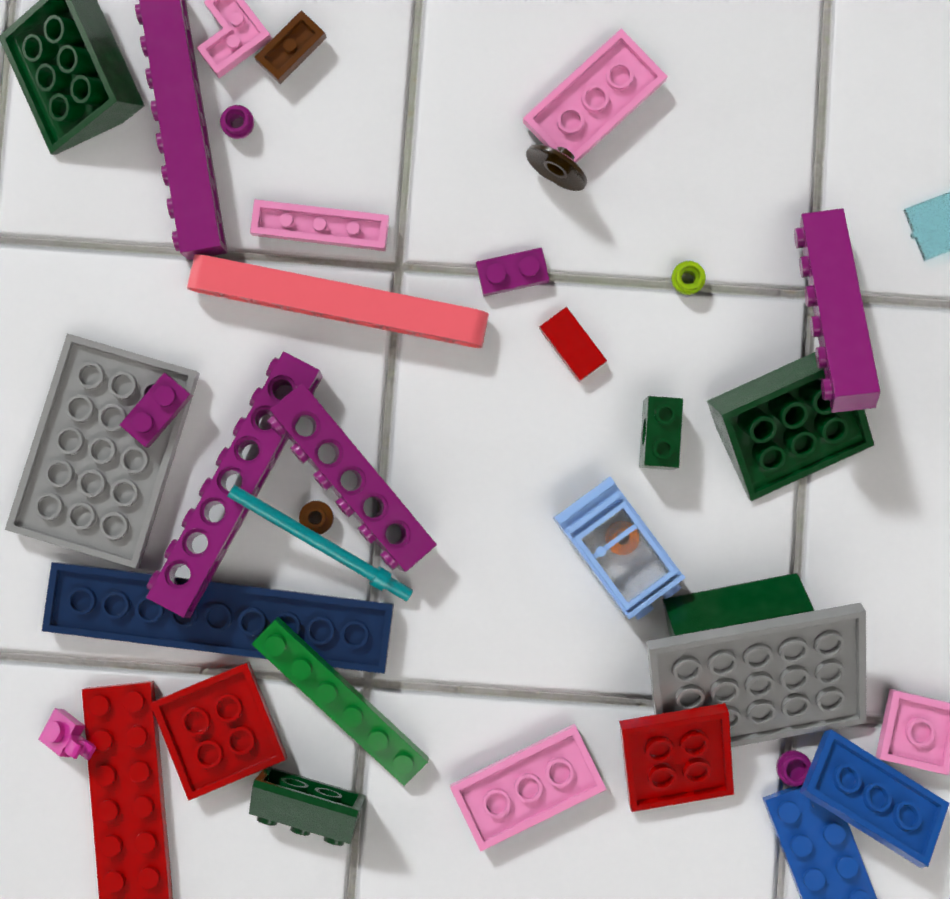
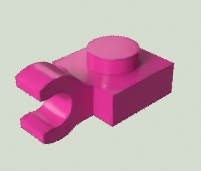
[38,708,96,760]

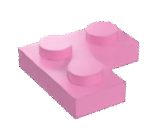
[197,0,272,78]

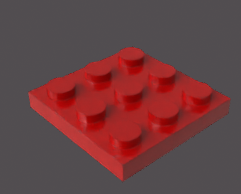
[150,661,288,801]
[619,703,734,812]

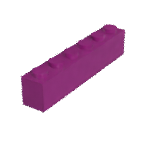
[794,208,881,413]

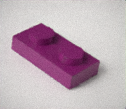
[476,247,549,297]
[119,372,193,448]

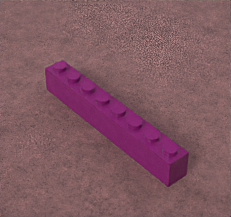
[135,0,228,260]

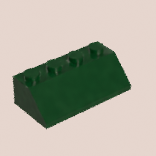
[662,573,814,637]

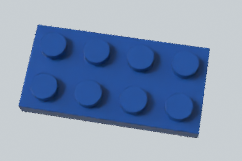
[800,729,950,868]
[762,785,877,899]

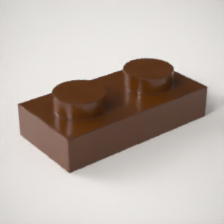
[254,10,327,84]

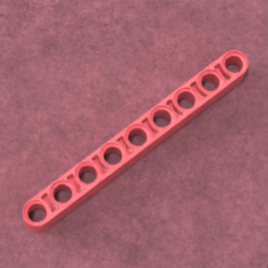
[187,254,489,348]

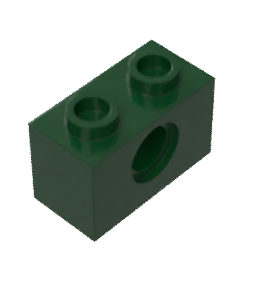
[639,396,683,470]

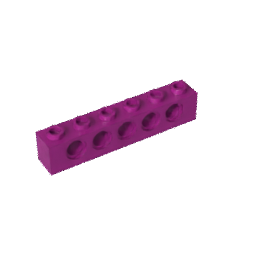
[267,382,437,572]

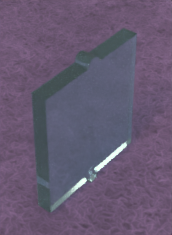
[903,192,950,261]

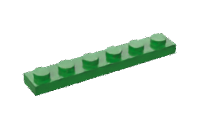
[252,616,429,786]

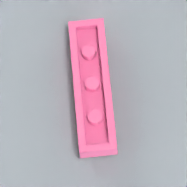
[250,199,390,251]

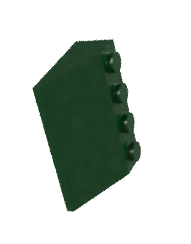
[0,0,145,155]
[707,352,874,501]

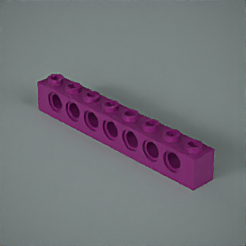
[146,351,323,618]

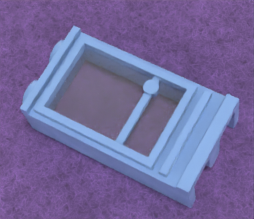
[553,476,685,620]

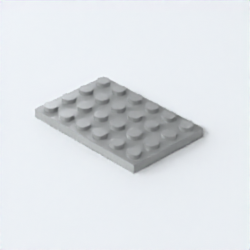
[5,333,200,569]
[646,603,866,747]

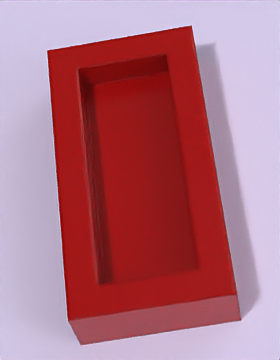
[539,306,607,382]

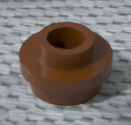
[299,501,334,535]

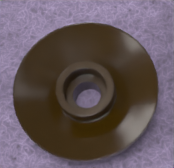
[526,144,587,191]

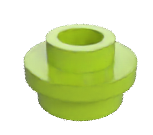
[671,261,706,295]

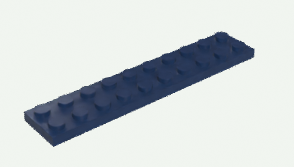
[42,562,394,674]

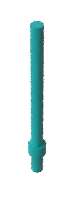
[227,484,413,601]

